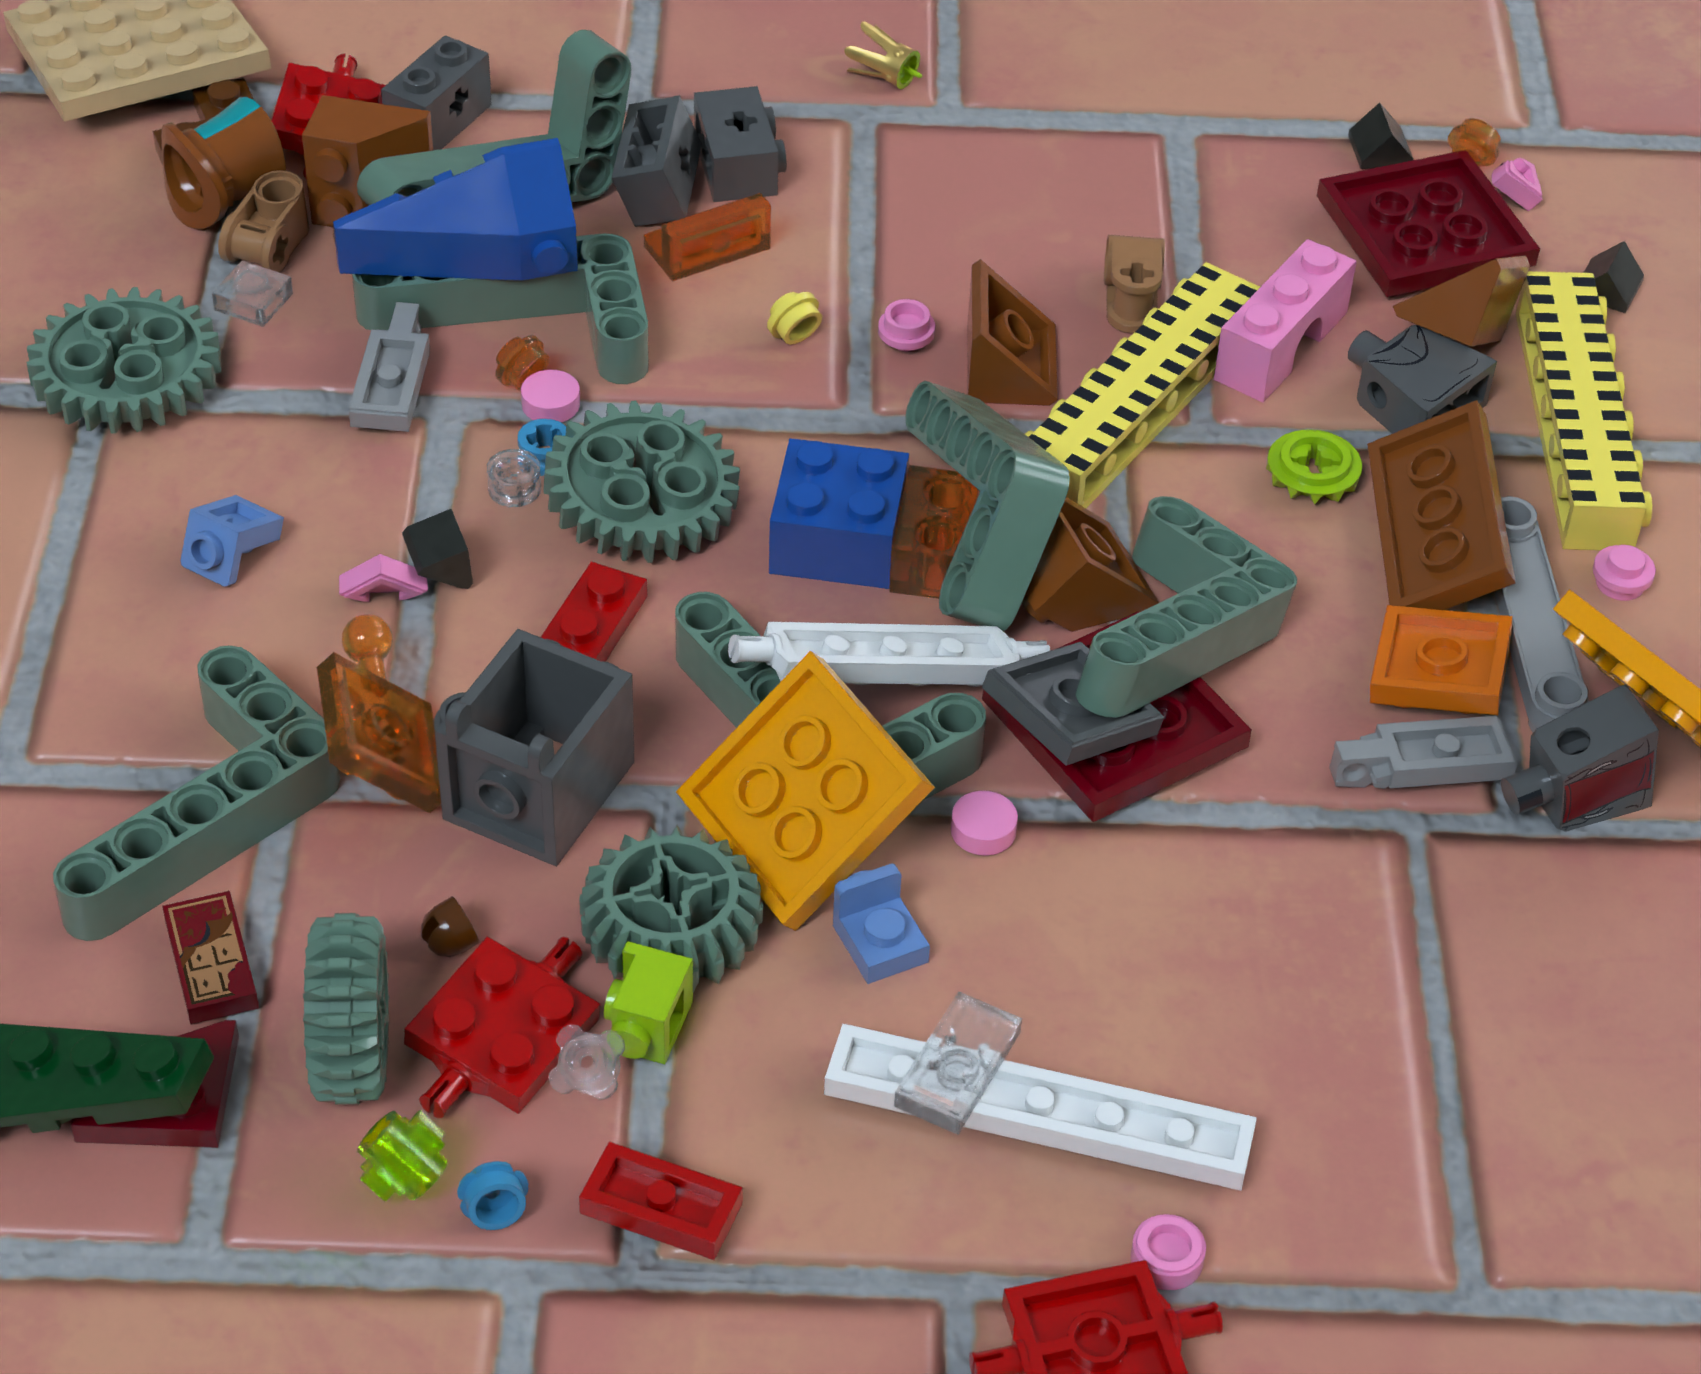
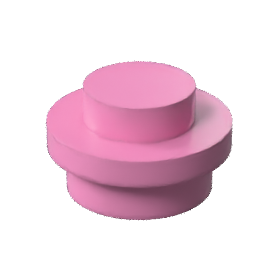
[878,299,935,351]
[1593,545,1656,601]

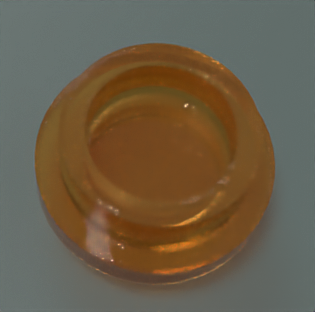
[1448,118,1501,166]
[495,335,550,391]

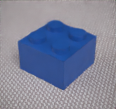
[769,438,909,589]

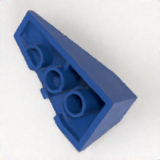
[333,138,578,281]

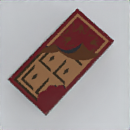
[162,891,259,1025]

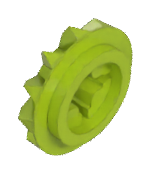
[1266,429,1362,505]

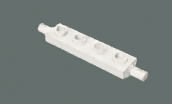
[728,622,1050,687]

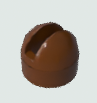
[421,896,479,957]

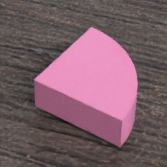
[1491,158,1543,211]
[339,554,428,602]

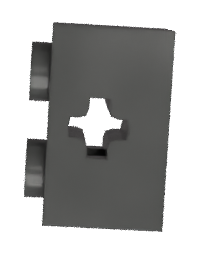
[381,35,492,150]
[694,86,787,202]
[611,95,702,227]

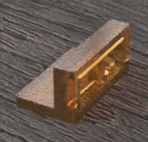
[643,193,771,282]

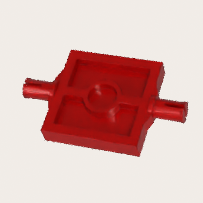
[271,53,386,180]
[404,936,601,1118]
[969,1260,1223,1374]

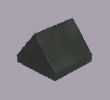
[1348,102,1414,169]
[1583,241,1644,313]
[402,509,473,589]

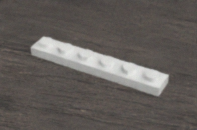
[824,1024,1257,1191]

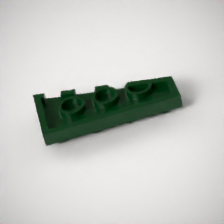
[0,1023,214,1133]

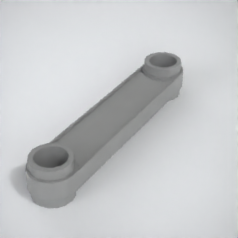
[1494,496,1589,732]

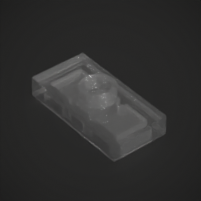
[894,991,1022,1135]

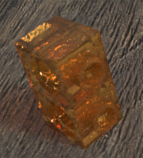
[889,465,980,599]

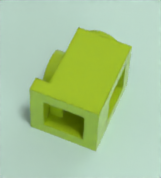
[604,941,693,1064]

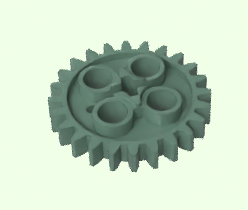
[26,287,221,433]
[543,401,740,563]

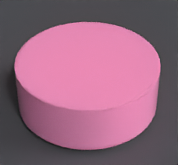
[521,370,580,423]
[951,791,1018,855]
[1131,1214,1206,1291]

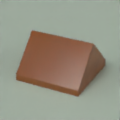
[1393,256,1530,346]
[967,259,1058,406]

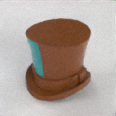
[162,97,286,229]

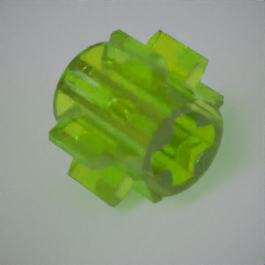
[357,1110,448,1202]

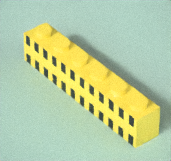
[1025,262,1260,508]
[1516,271,1652,550]

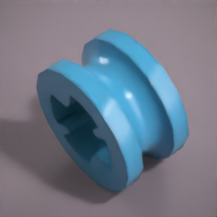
[518,419,566,476]

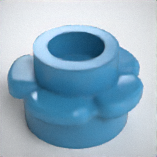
[457,1161,529,1230]

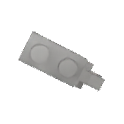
[349,302,430,432]
[1329,716,1518,789]

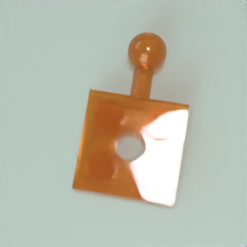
[317,614,441,813]

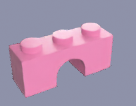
[1214,239,1357,402]

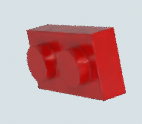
[541,561,648,662]
[579,1141,743,1260]

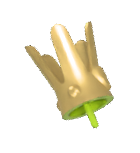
[844,21,922,89]

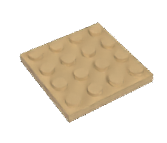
[3,0,271,122]

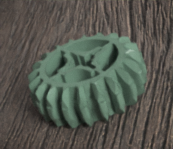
[579,825,763,993]
[303,913,390,1105]

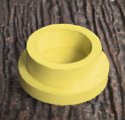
[767,292,822,345]

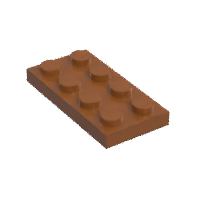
[1367,400,1516,610]

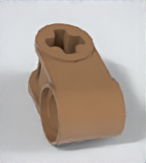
[218,170,309,275]
[1104,235,1165,334]

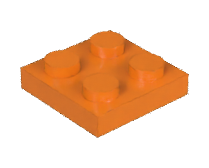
[1370,605,1513,715]

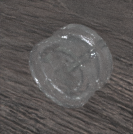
[487,449,541,507]

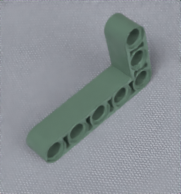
[357,29,631,206]
[352,234,649,384]
[905,381,1070,631]
[1075,496,1297,718]
[675,592,986,801]
[53,645,340,941]

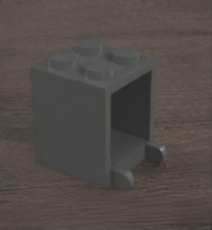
[435,629,635,867]

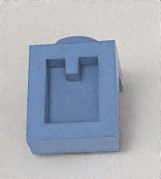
[180,495,284,587]
[833,863,930,984]

